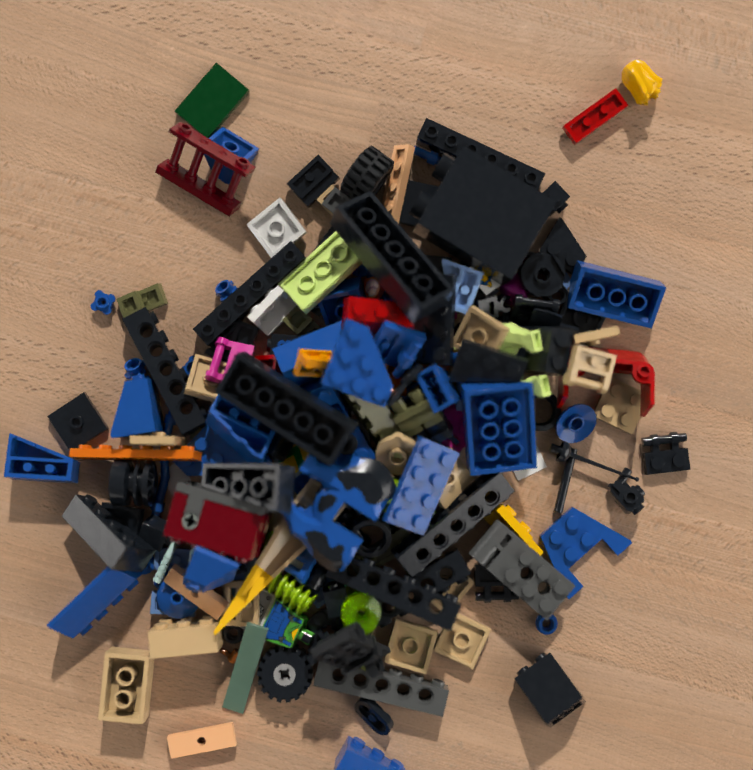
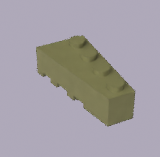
[341,392,405,459]

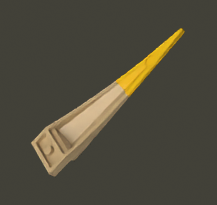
[214,478,347,635]

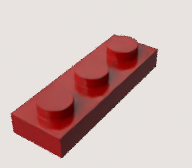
[562,88,628,145]

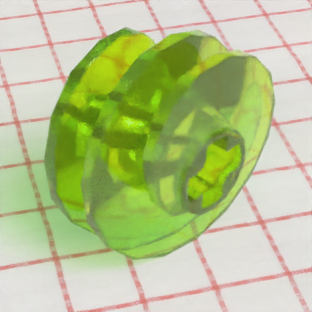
[341,592,381,635]

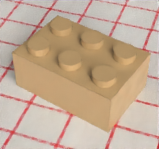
[148,614,225,659]
[98,647,154,724]

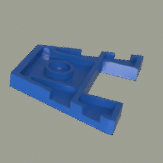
[539,507,632,599]

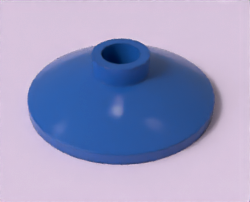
[555,404,596,443]
[157,582,198,619]

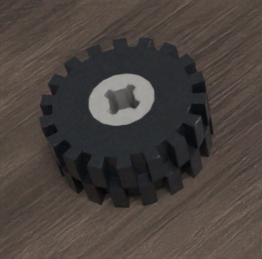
[257,644,314,703]

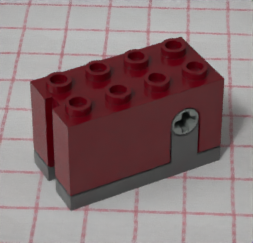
[163,481,273,563]

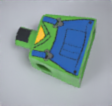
[263,597,315,648]

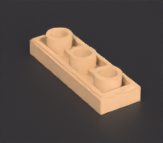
[163,564,229,620]
[167,722,237,759]

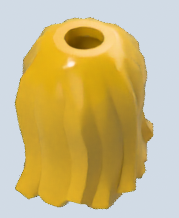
[621,60,663,106]

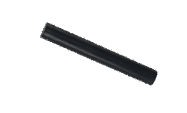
[554,448,577,513]

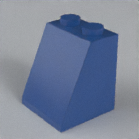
[110,374,164,438]

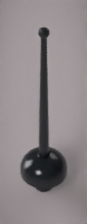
[549,441,639,482]

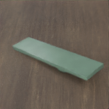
[222,622,269,714]

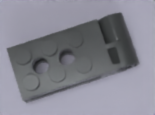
[469,519,575,620]

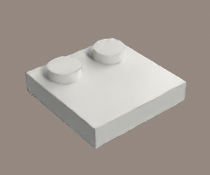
[246,198,307,258]

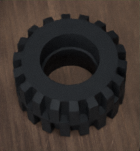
[340,146,394,199]

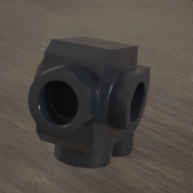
[608,467,645,515]

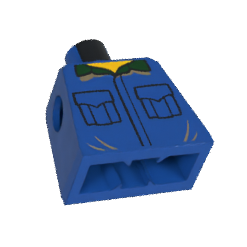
[416,364,461,413]

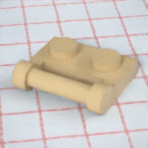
[563,345,617,394]
[220,580,260,627]

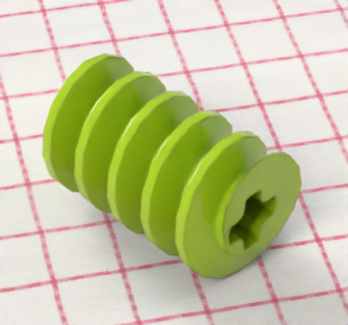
[268,571,318,615]

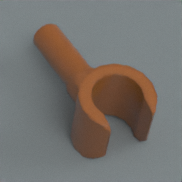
[218,647,239,664]

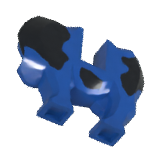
[279,454,396,572]

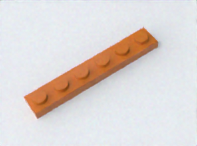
[69,445,202,462]

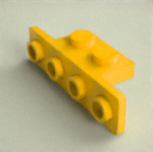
[472,491,543,556]

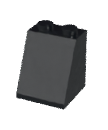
[517,326,573,376]
[514,652,586,727]

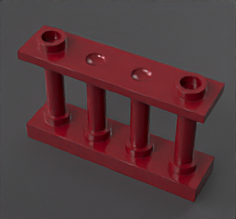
[155,122,256,217]

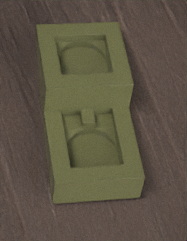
[117,283,168,318]
[283,305,321,337]

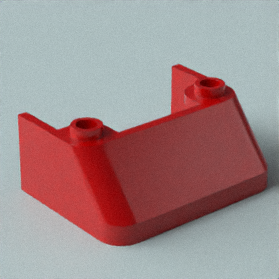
[557,346,655,417]

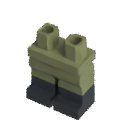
[391,386,453,444]

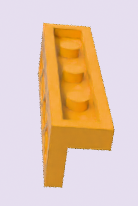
[293,349,388,377]

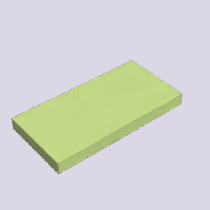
[278,231,362,314]

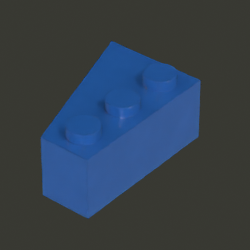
[205,395,276,464]
[4,433,80,484]
[334,736,406,770]

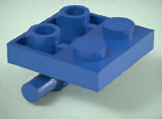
[373,321,426,378]

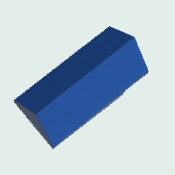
[272,320,342,386]

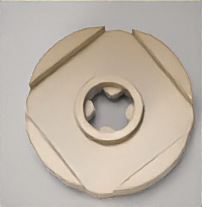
[375,432,416,477]

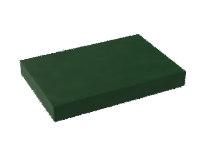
[175,62,250,138]

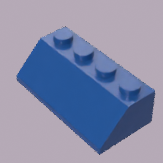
[567,260,667,329]
[47,566,142,638]

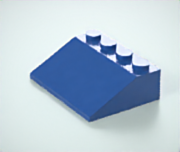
[460,382,537,476]

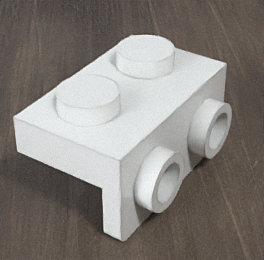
[248,285,297,336]

